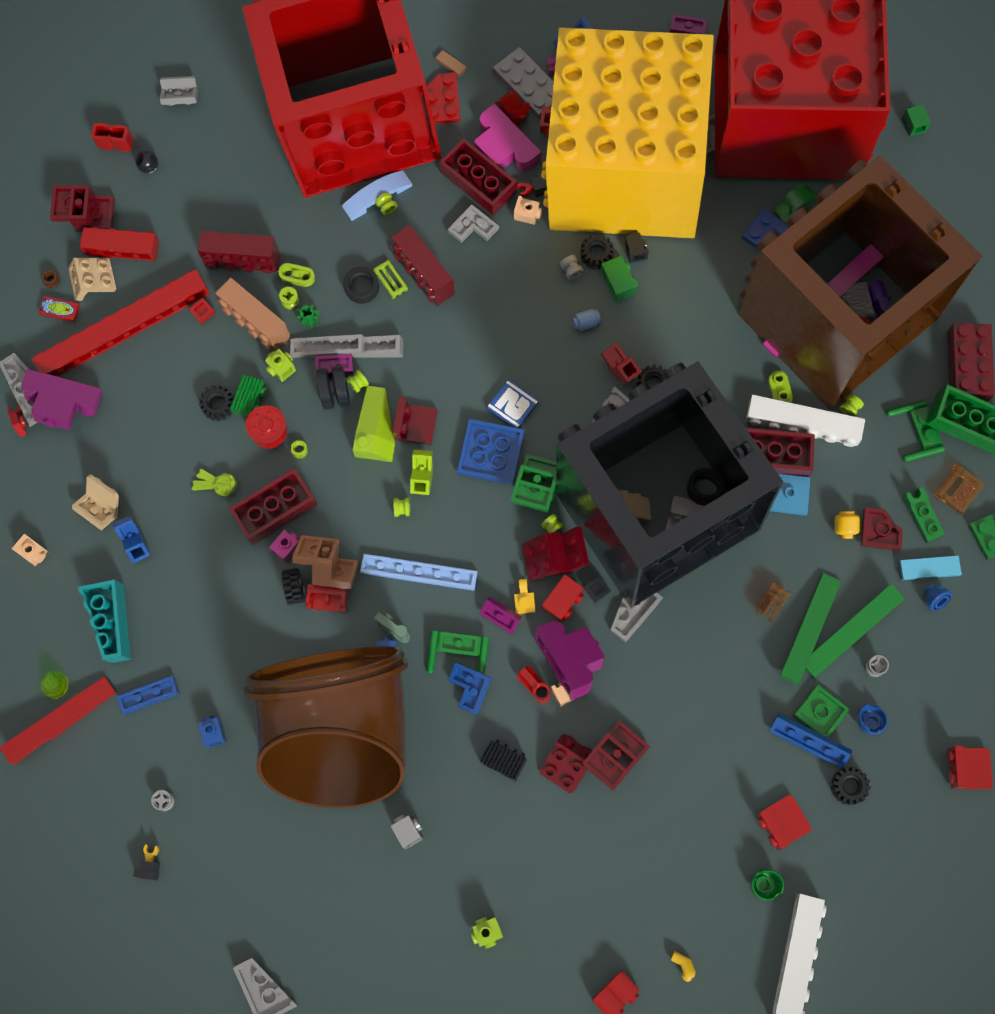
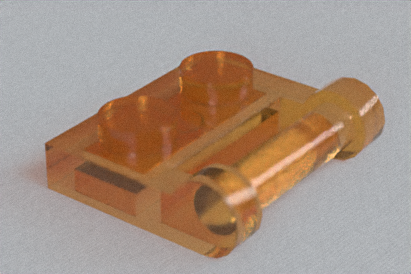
[933,465,985,515]

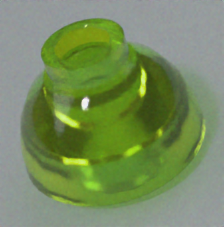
[40,671,68,699]

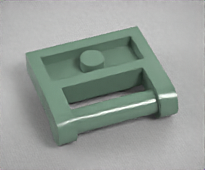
[374,612,410,644]

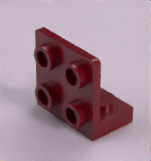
[392,397,438,445]

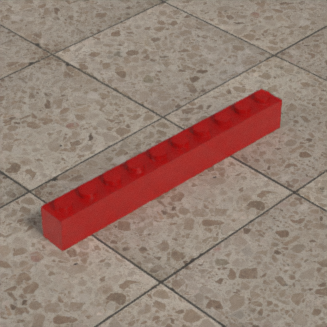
[31,269,210,377]

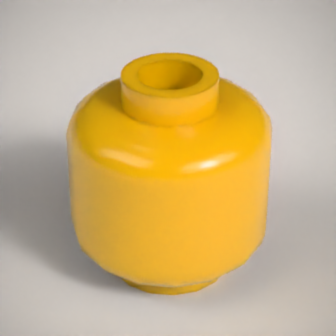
[834,511,860,539]

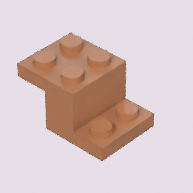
[292,535,358,589]

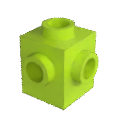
[265,349,296,382]
[470,917,503,949]

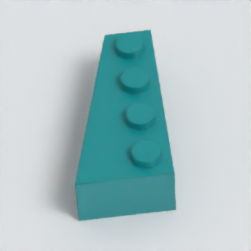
[78,580,131,663]

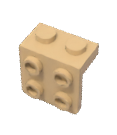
[72,474,119,531]

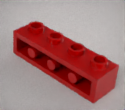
[80,226,159,261]

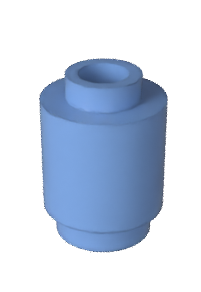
[572,309,601,332]

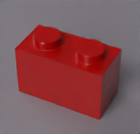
[542,575,584,623]

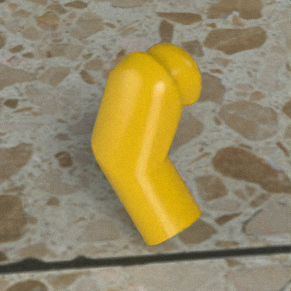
[670,951,696,982]

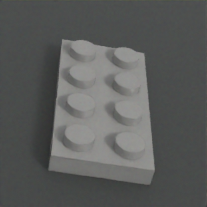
[493,47,554,118]

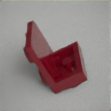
[539,733,592,793]

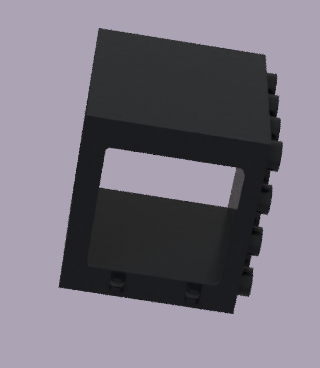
[556,361,783,609]

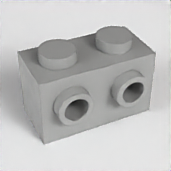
[391,814,423,849]

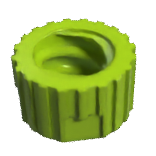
[291,440,308,459]

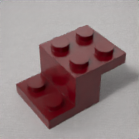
[50,185,115,232]
[521,527,589,581]
[582,720,650,791]

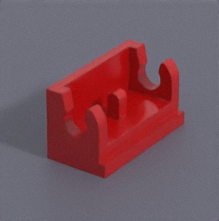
[306,584,349,613]

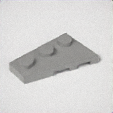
[610,593,663,643]
[233,958,297,1014]

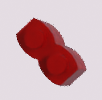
[91,123,134,152]
[592,970,640,1014]

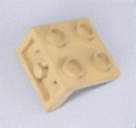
[68,258,116,301]

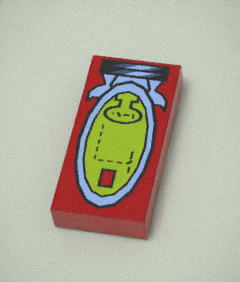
[38,296,80,322]

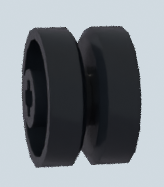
[316,365,350,410]

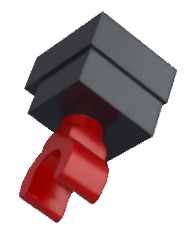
[517,171,547,198]

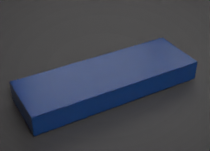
[116,675,180,715]

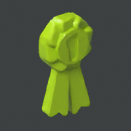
[192,469,237,496]

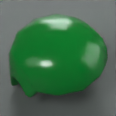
[750,868,784,900]

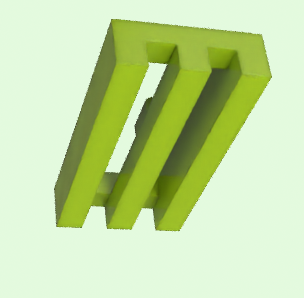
[373,260,408,299]

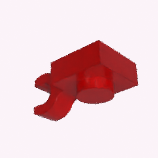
[7,404,27,437]

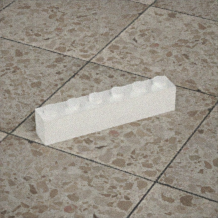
[745,395,865,447]
[772,894,827,1014]

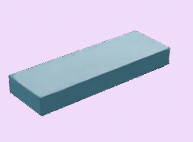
[899,556,962,581]

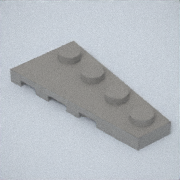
[0,353,37,427]

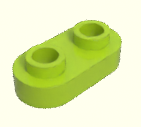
[278,263,315,287]
[768,371,793,403]

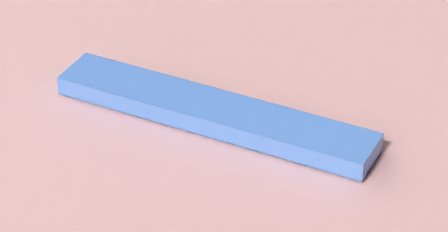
[360,554,478,591]

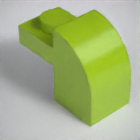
[410,450,433,495]

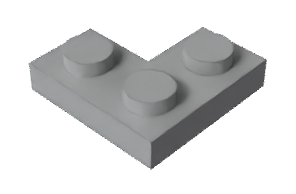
[448,204,499,243]

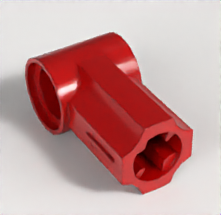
[516,665,551,704]

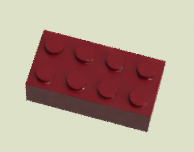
[439,138,517,216]
[391,225,455,306]
[198,231,280,274]
[947,323,995,402]
[746,428,815,477]
[228,468,318,545]

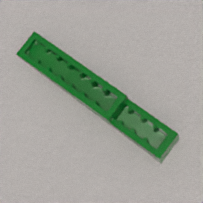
[779,573,841,685]
[806,584,905,678]

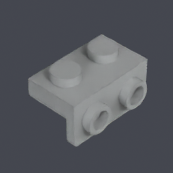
[160,76,198,106]

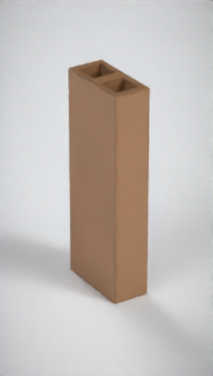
[436,50,467,77]

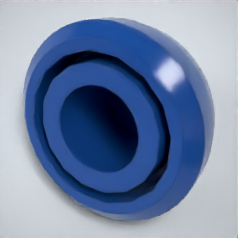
[925,585,952,611]

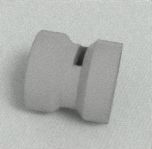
[560,255,584,281]
[865,655,889,677]

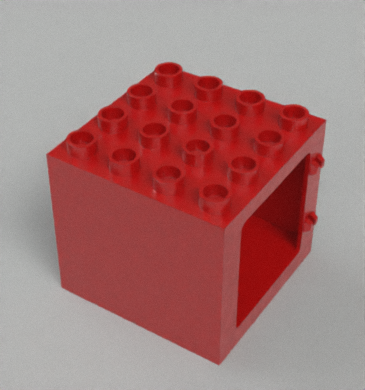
[242,0,442,198]
[714,0,890,180]

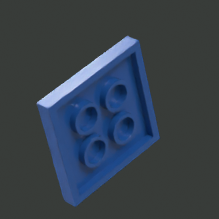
[457,419,524,485]

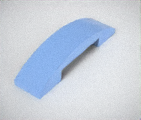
[342,170,413,221]

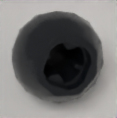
[135,150,158,173]

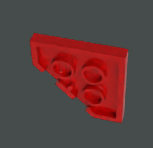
[427,72,461,124]

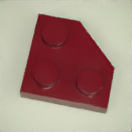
[861,507,903,551]

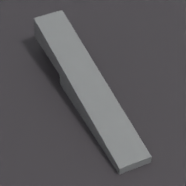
[290,334,404,358]

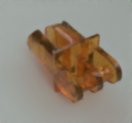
[755,581,791,622]

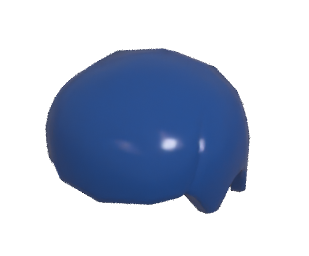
[857,703,888,735]

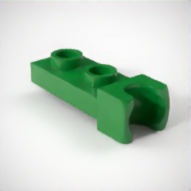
[902,486,945,543]

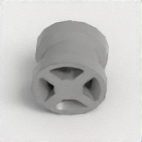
[151,790,175,811]

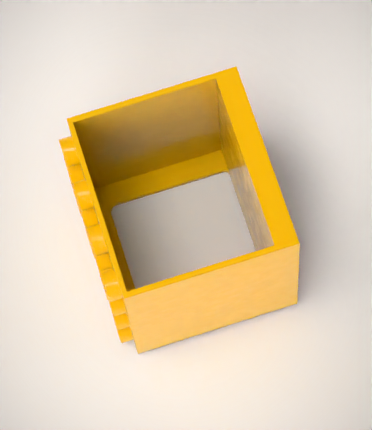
[542,27,714,239]

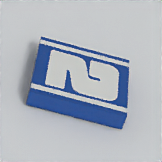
[487,379,539,428]

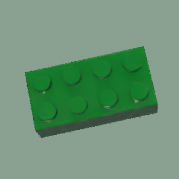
[926,384,995,455]

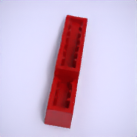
[0,676,117,765]

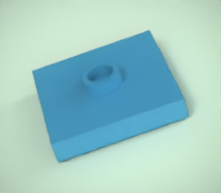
[770,474,811,516]

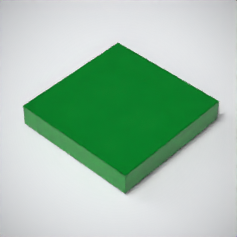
[793,684,850,738]

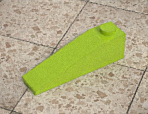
[353,386,395,462]

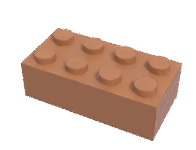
[215,278,291,351]

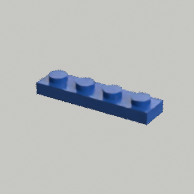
[769,713,852,769]

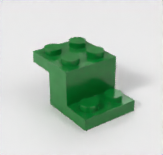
[511,454,557,513]

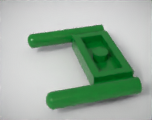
[886,400,945,462]
[426,630,489,674]

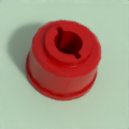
[246,405,288,449]

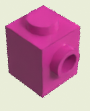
[269,530,300,563]

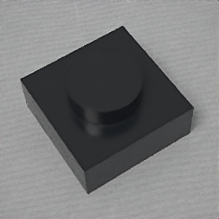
[583,576,611,603]

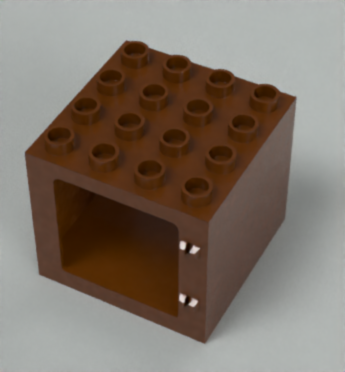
[738,155,983,410]

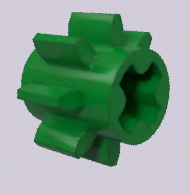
[296,304,320,328]

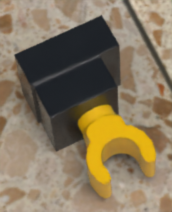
[133,844,160,881]

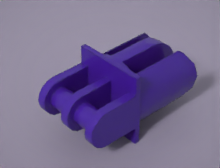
[868,280,891,317]

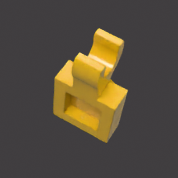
[514,579,535,614]

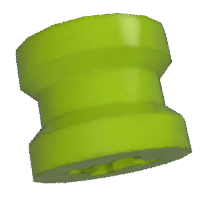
[375,192,398,216]
[279,287,299,309]
[346,370,369,393]
[839,395,864,417]
[393,497,410,517]
[541,514,565,533]

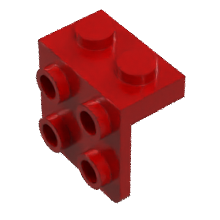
[947,746,993,789]
[756,795,811,850]

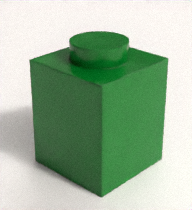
[902,104,931,136]

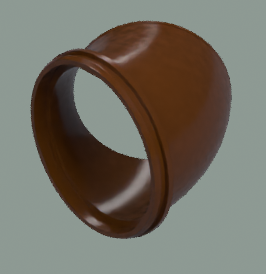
[244,646,409,808]

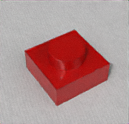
[189,298,215,324]

